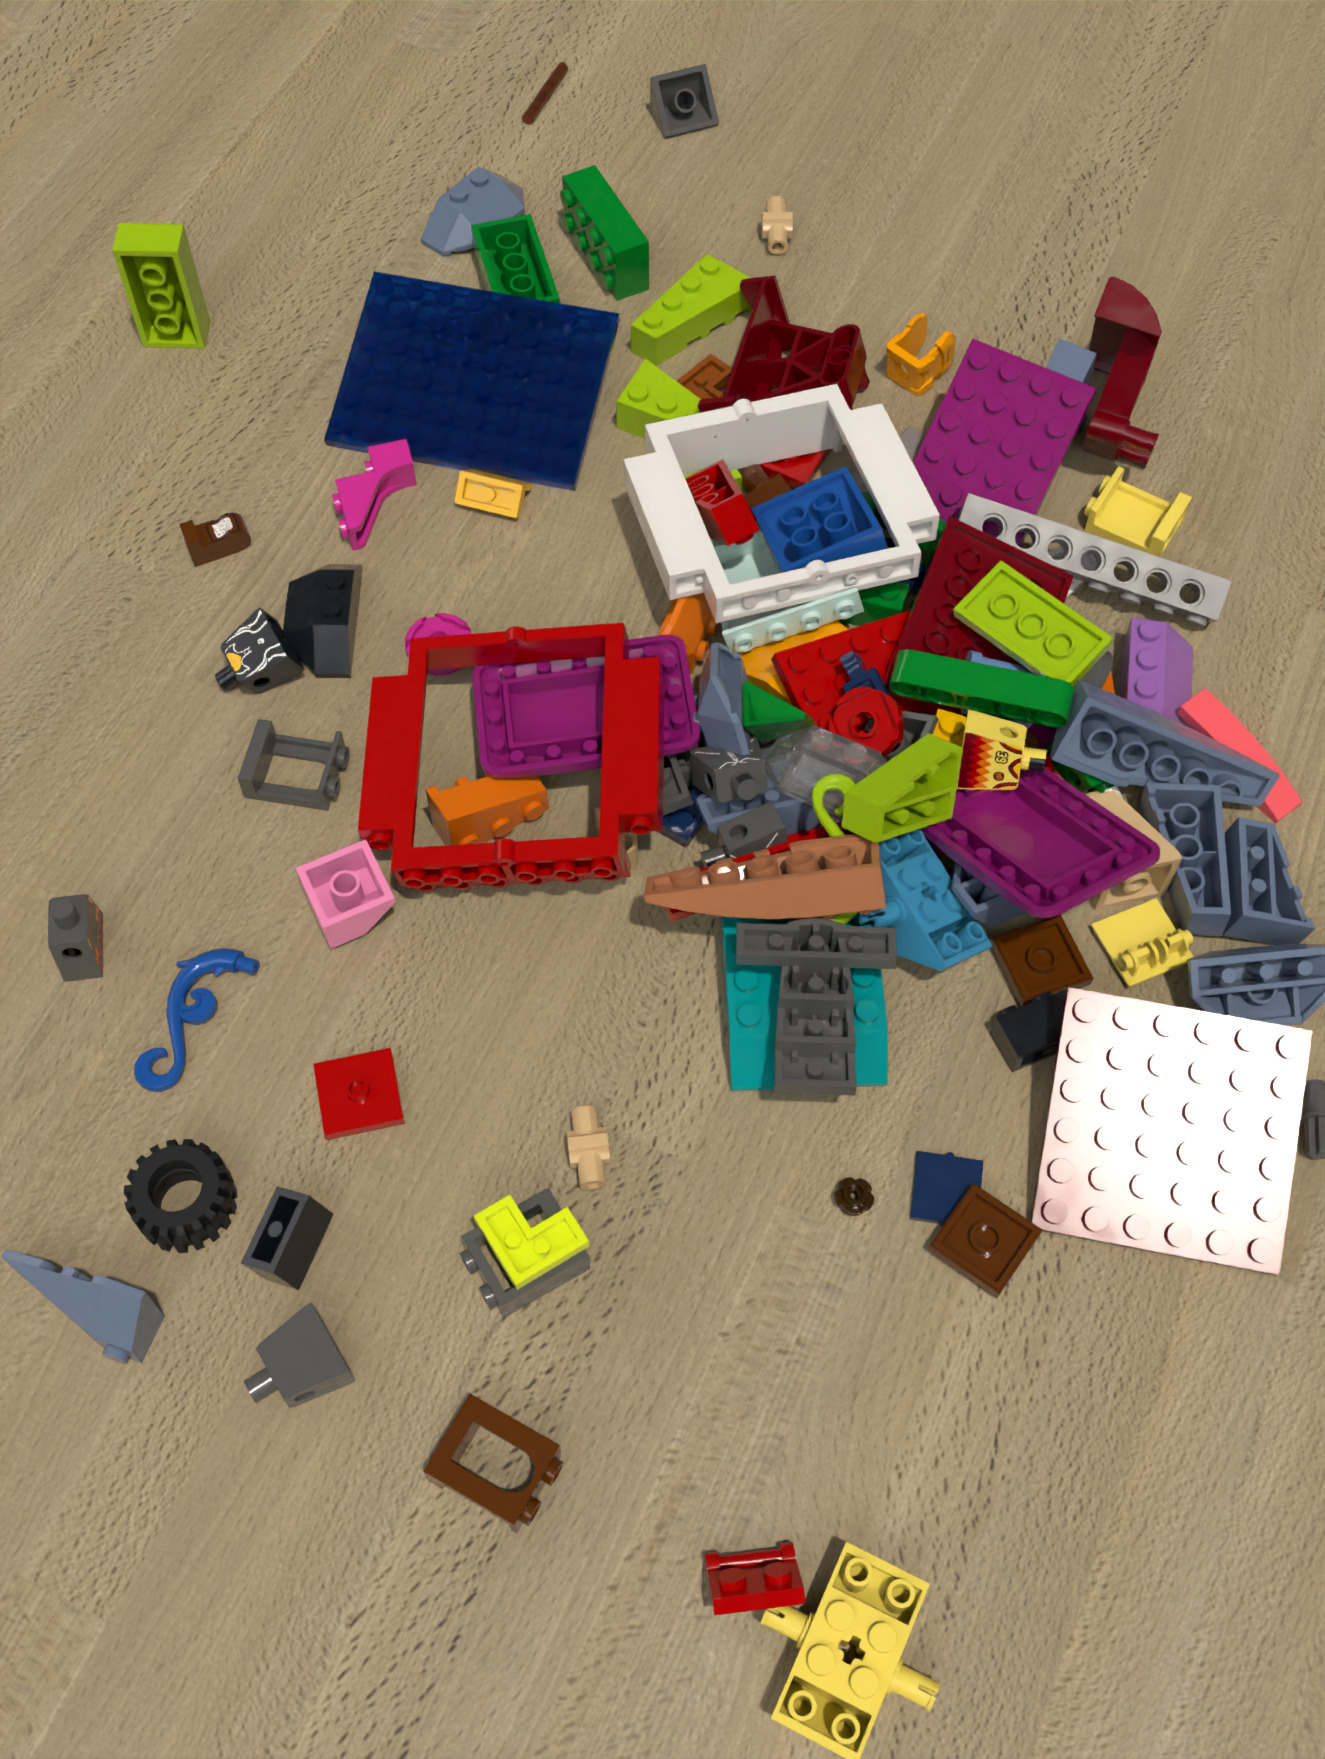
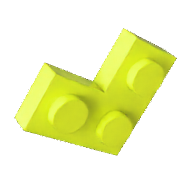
[474,1195,589,1290]

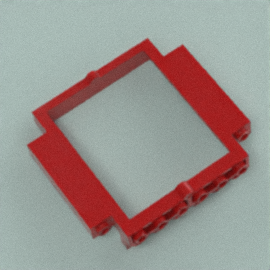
[358,622,665,892]

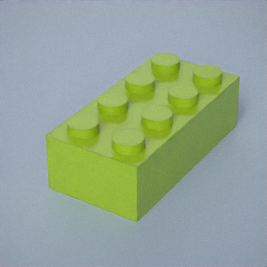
[112,223,210,349]

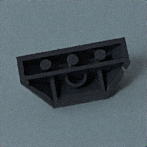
[283,564,363,678]

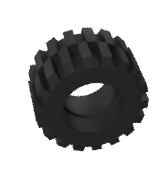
[124,1139,237,1253]

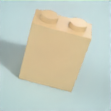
[1085,790,1182,911]

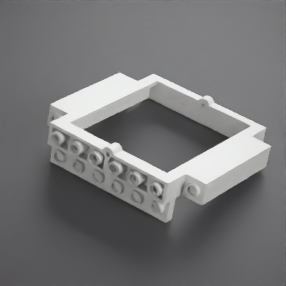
[623,384,940,623]

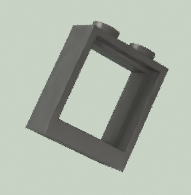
[459,1187,590,1318]

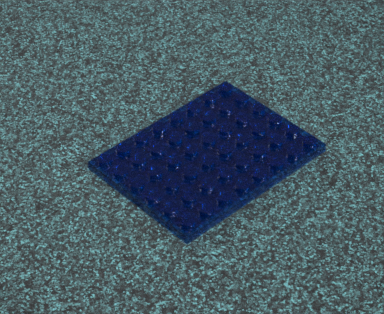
[324,271,620,491]

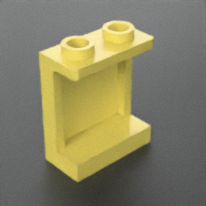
[1084,466,1192,557]

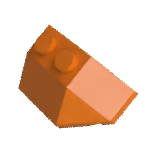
[657,593,720,675]

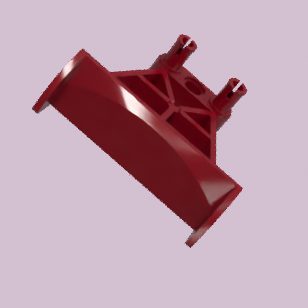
[697,275,870,413]
[1082,276,1162,468]

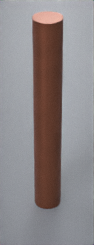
[522,62,568,125]

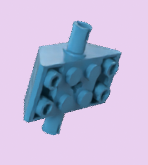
[859,829,993,971]

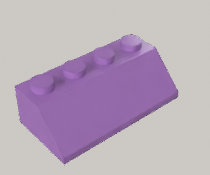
[1120,618,1193,728]

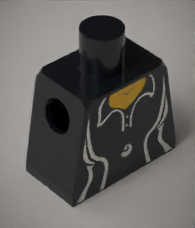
[215,607,305,694]

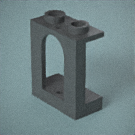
[238,719,350,811]

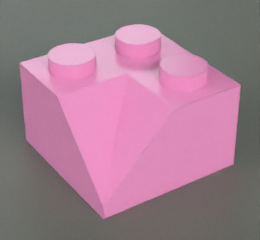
[296,839,396,949]

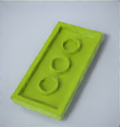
[953,561,1113,686]

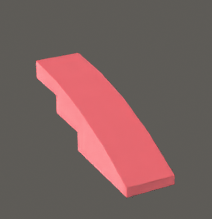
[1177,688,1302,824]

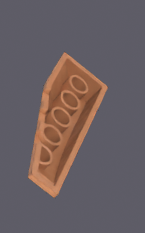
[644,834,886,919]

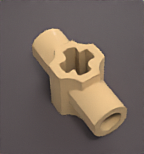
[761,196,793,254]
[566,1105,610,1190]

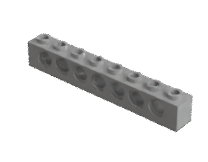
[957,493,1232,627]

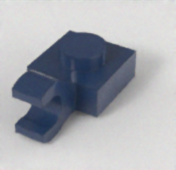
[840,651,891,718]
[661,787,704,846]

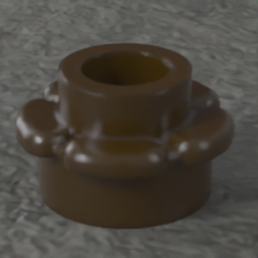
[834,1177,874,1216]

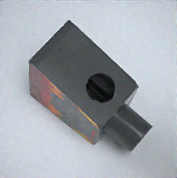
[48,894,103,982]

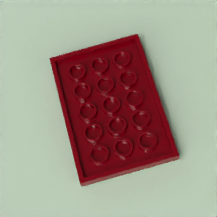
[883,516,1074,717]

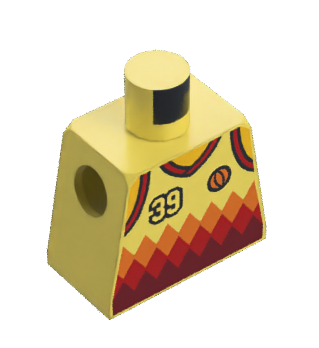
[957,710,1047,790]

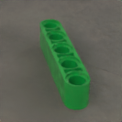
[889,650,1075,727]

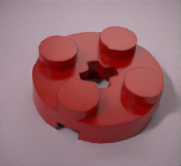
[829,687,904,762]

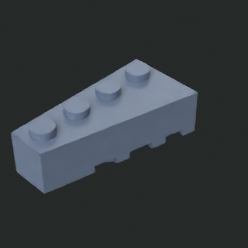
[1138,783,1231,936]

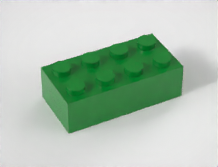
[560,165,649,301]
[471,214,562,339]

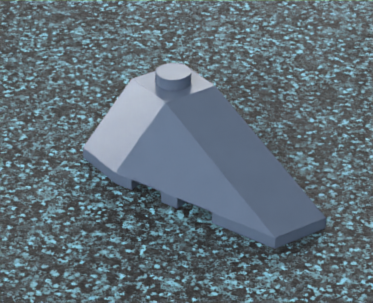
[1,1249,165,1364]

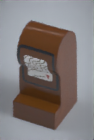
[180,512,251,567]

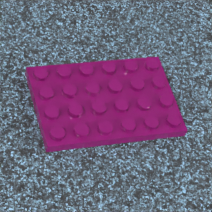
[913,338,1096,548]

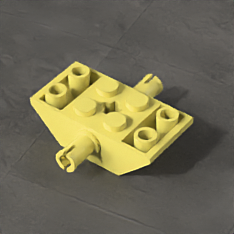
[760,1542,941,1759]

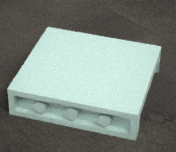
[710,522,864,653]

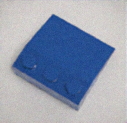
[751,466,888,573]

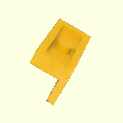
[454,469,533,518]

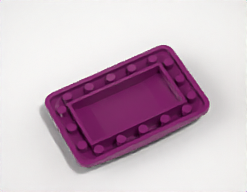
[472,635,700,778]
[920,767,1160,918]

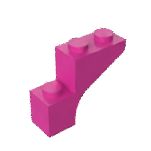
[332,439,417,551]

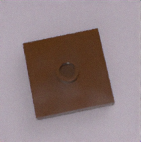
[990,915,1094,1007]
[928,1183,1043,1298]

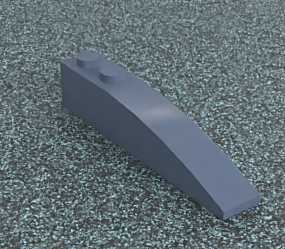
[1050,679,1280,806]

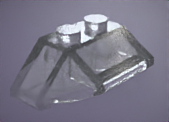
[764,725,887,818]

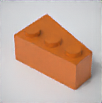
[425,773,549,845]

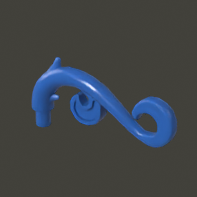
[134,948,260,1092]

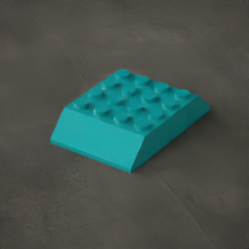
[720,913,888,1092]

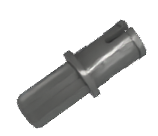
[1300,1079,1325,1160]

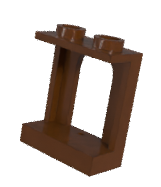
[423,1394,564,1533]

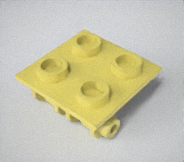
[1091,898,1194,988]

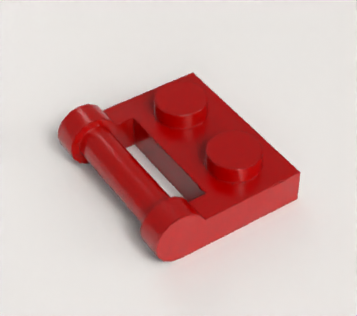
[704,1542,805,1616]

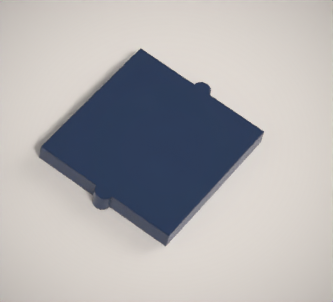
[910,1151,983,1228]

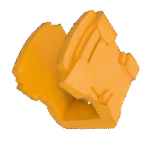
[886,313,955,396]

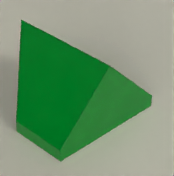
[742,680,815,743]

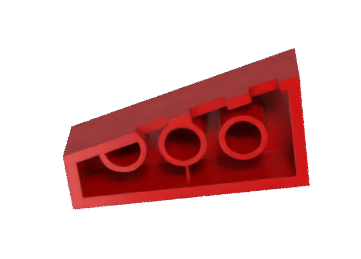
[685,459,759,546]

